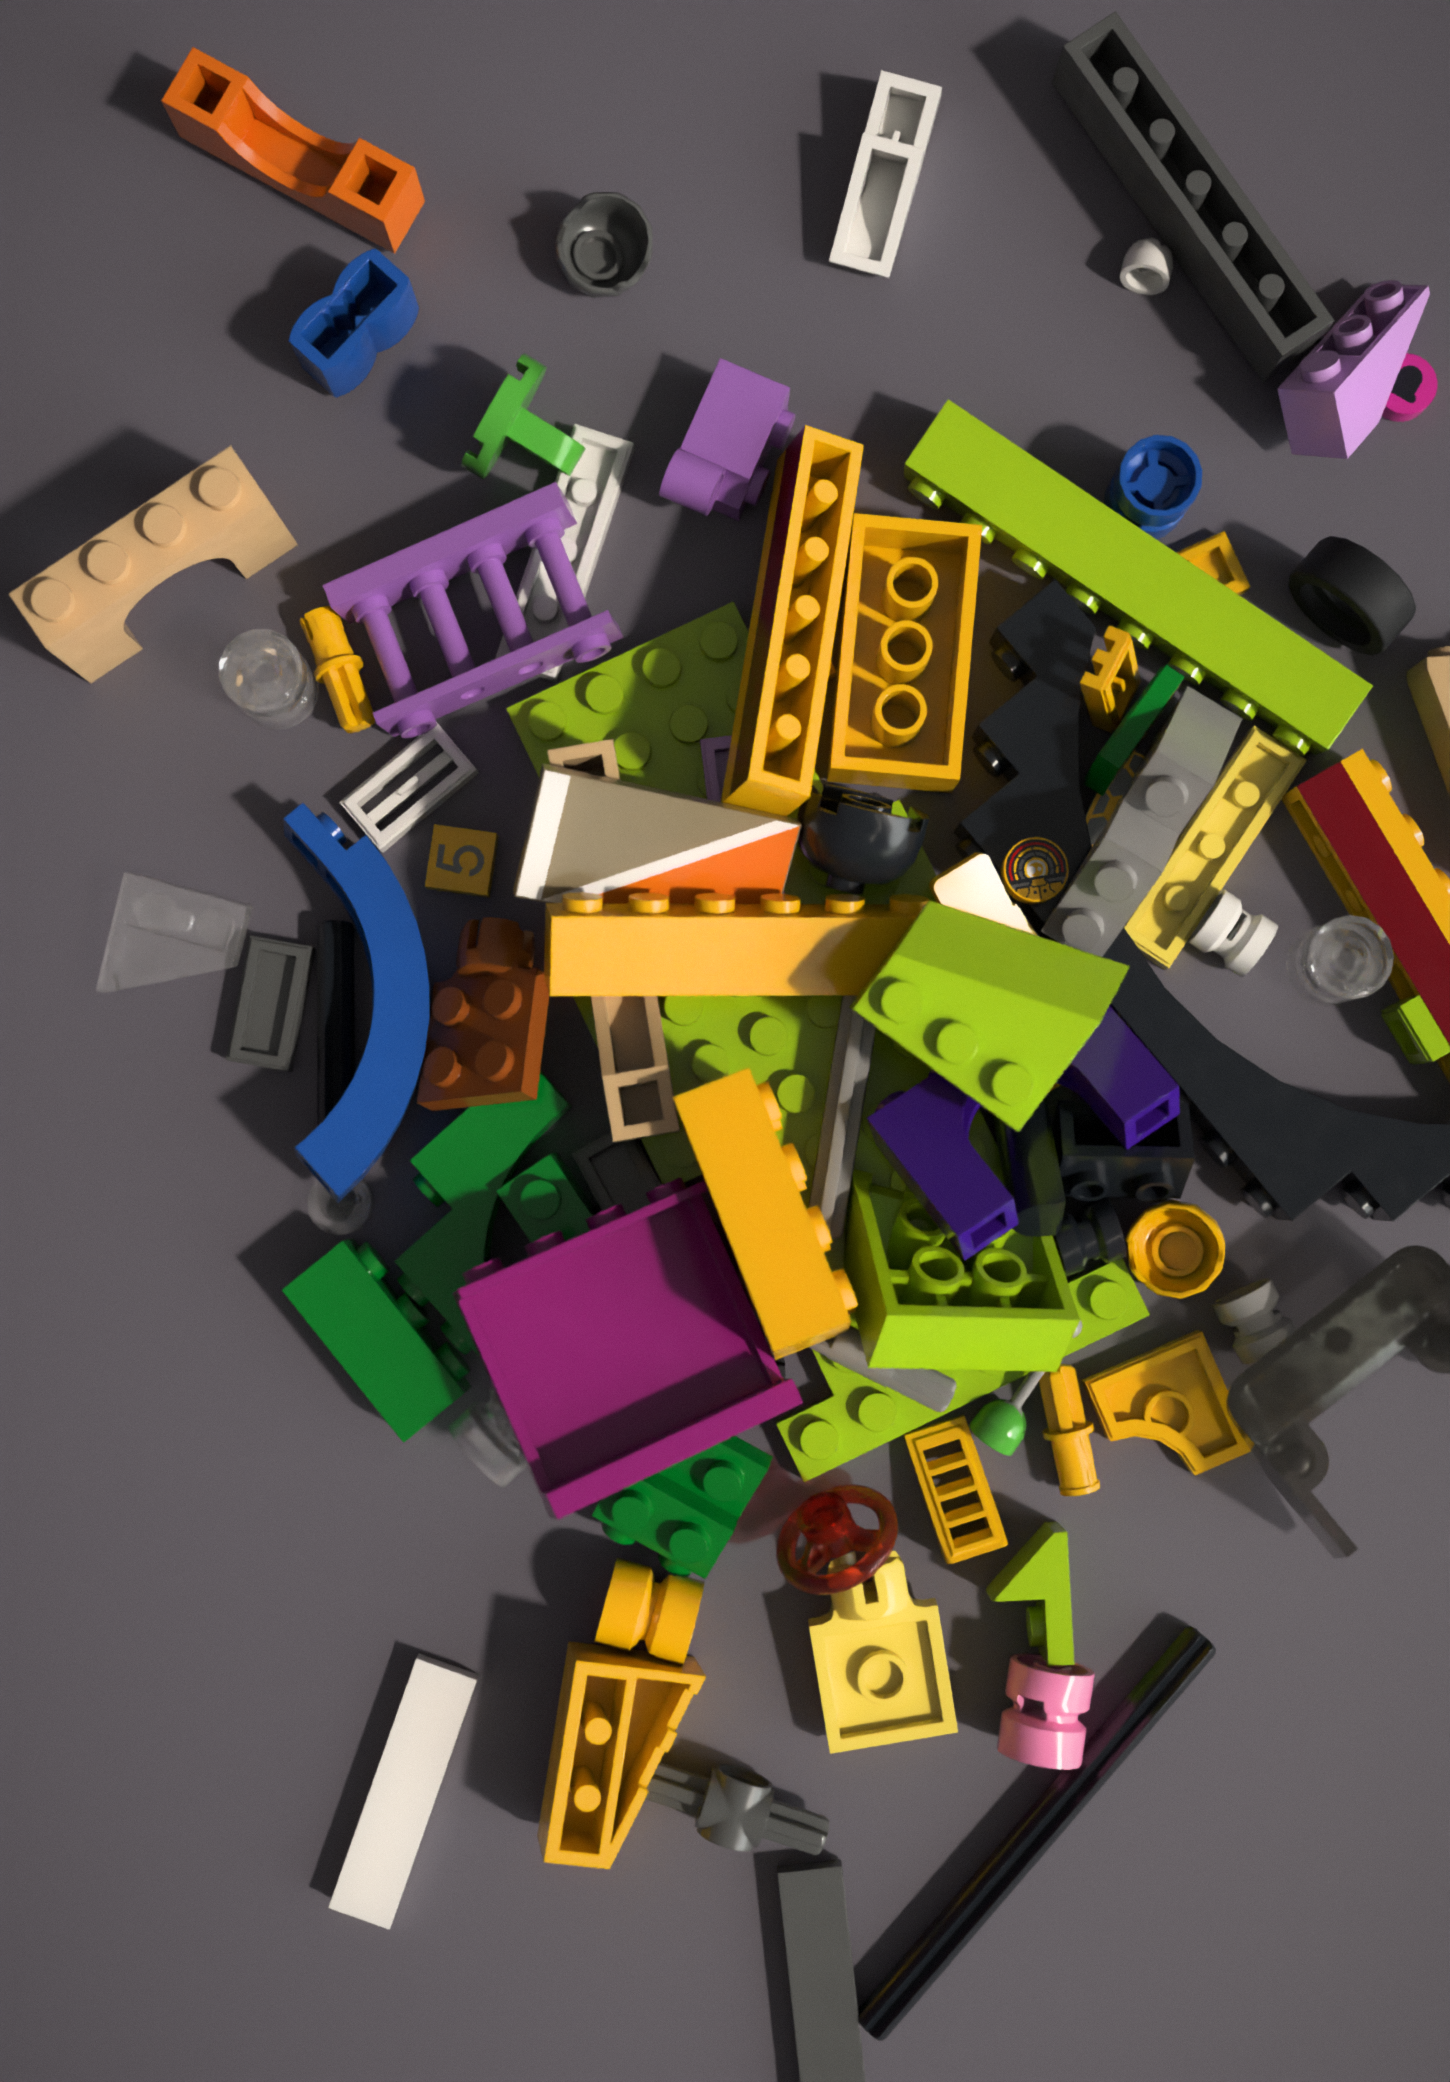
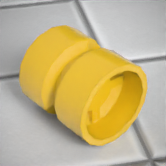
[594,1558,704,1666]

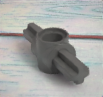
[645,1762,829,1855]

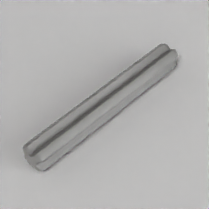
[808,995,876,1239]

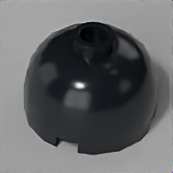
[797,784,929,894]

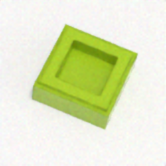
[1381,995,1450,1065]

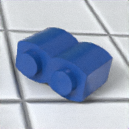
[289,248,419,398]

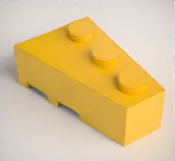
[537,1641,706,1869]

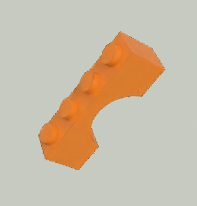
[161,47,425,254]

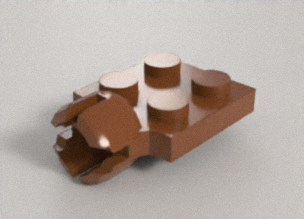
[417,917,550,1111]

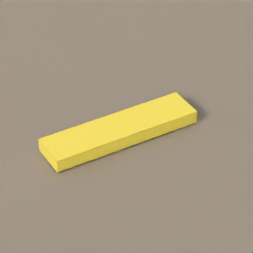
[1124,725,1307,970]

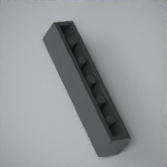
[1052,11,1335,383]

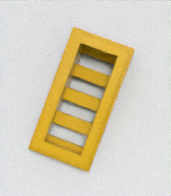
[903,1415,1008,1564]

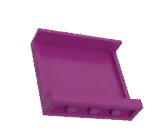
[452,1177,803,1520]

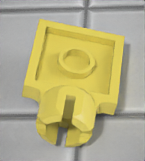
[808,1549,958,1754]

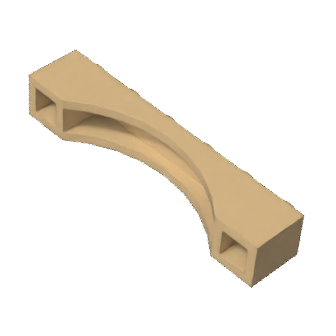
[547,739,680,1143]

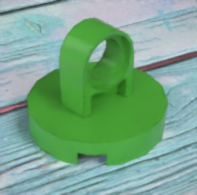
[461,353,586,479]

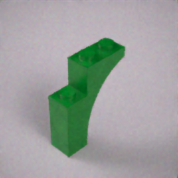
[394,1070,573,1357]

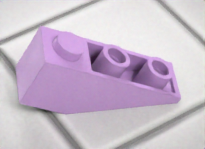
[1277,280,1430,459]

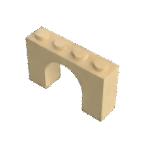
[9,446,298,683]

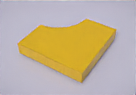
[1082,1330,1254,1476]

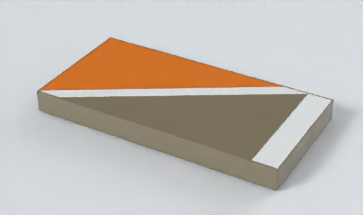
[513,763,802,904]

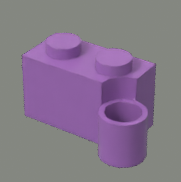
[659,358,796,521]

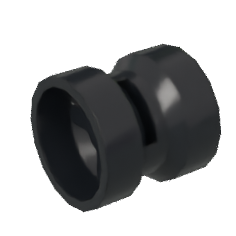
[1052,1197,1127,1276]

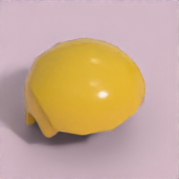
[1125,1199,1225,1299]

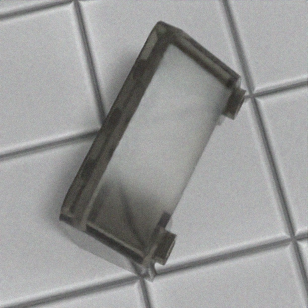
[1226,1245,1450,1559]

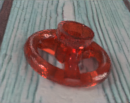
[776,1484,898,1595]

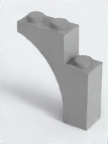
[1041,686,1242,957]

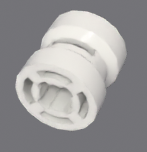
[1188,890,1278,977]

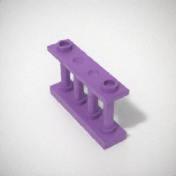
[322,482,624,738]

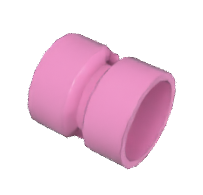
[997,1653,1095,1770]

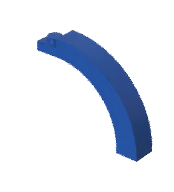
[283,803,429,1203]

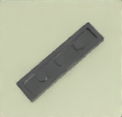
[777,1859,866,2082]

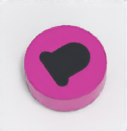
[1382,353,1438,422]

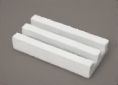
[339,723,479,853]

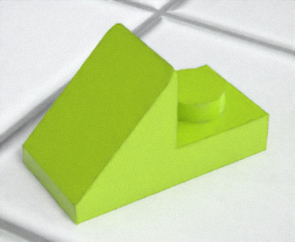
[985,1522,1075,1666]

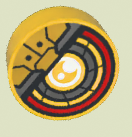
[1001,837,1069,905]

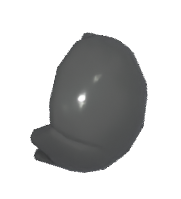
[555,192,652,298]

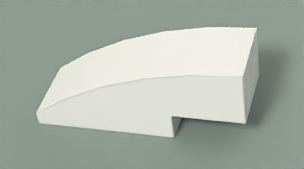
[829,70,942,279]

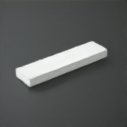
[495,424,635,682]
[328,1653,479,1930]

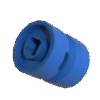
[1104,435,1202,539]

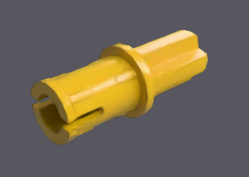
[299,606,375,733]
[1039,1364,1100,1496]

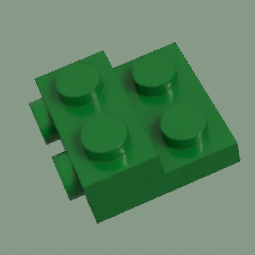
[592,1436,773,1579]

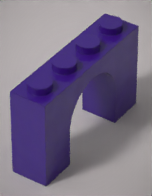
[867,1006,1180,1261]

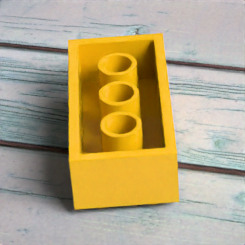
[827,513,982,793]
[673,1068,858,1360]

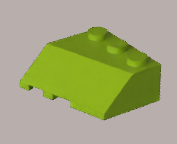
[849,900,1130,1132]
[844,1169,1080,1372]

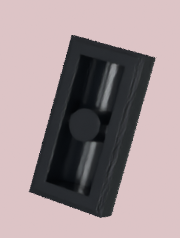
[992,1096,1066,1237]

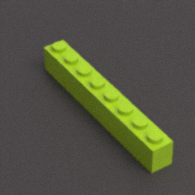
[904,399,1373,756]

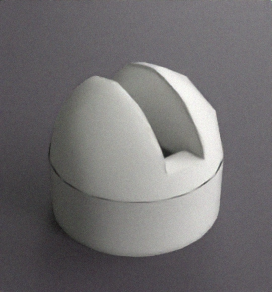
[1120,238,1173,295]

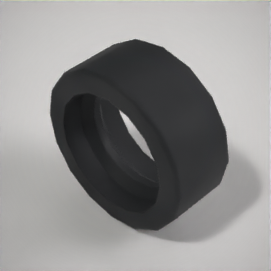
[1288,536,1416,655]

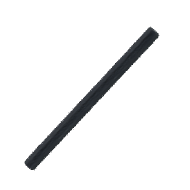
[858,1626,1216,2041]

